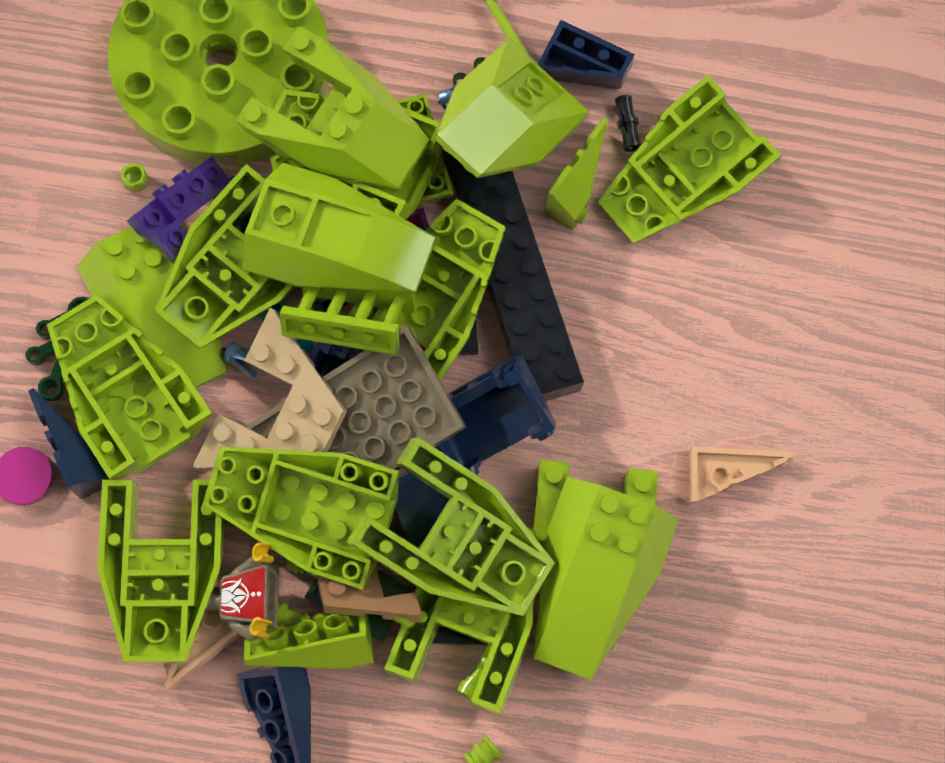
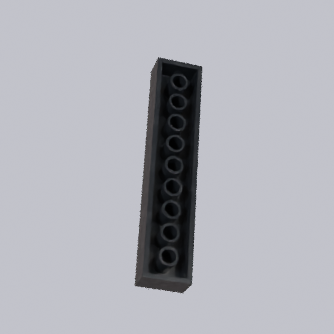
[443,149,584,401]

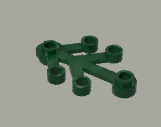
[25,296,90,402]

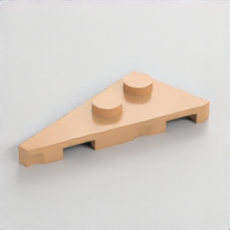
[690,446,793,504]
[164,578,240,691]

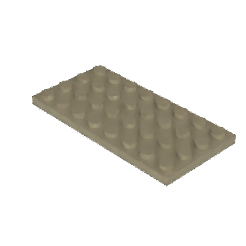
[245,325,467,543]

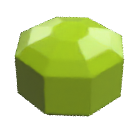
[119,163,149,193]

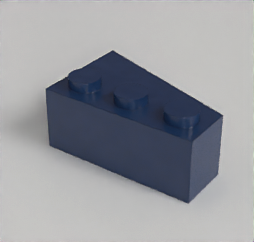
[538,20,635,89]

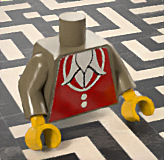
[207,543,278,640]

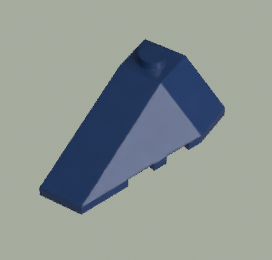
[28,388,110,499]
[237,666,311,763]

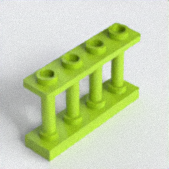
[279,287,415,355]

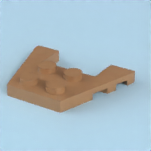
[316,521,422,622]

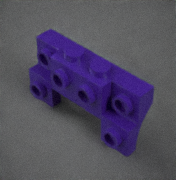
[127,156,235,261]

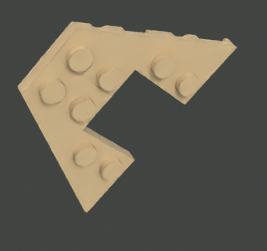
[192,308,347,469]

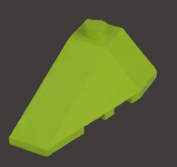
[544,117,608,231]
[244,611,374,669]

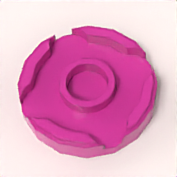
[0,447,54,506]

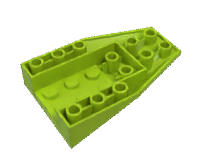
[434,38,590,178]

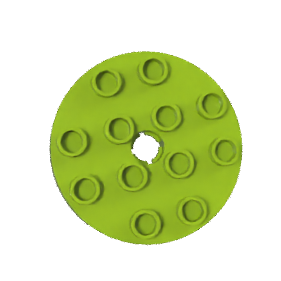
[108,0,329,165]

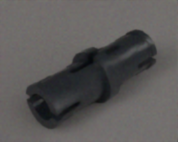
[615,95,641,152]

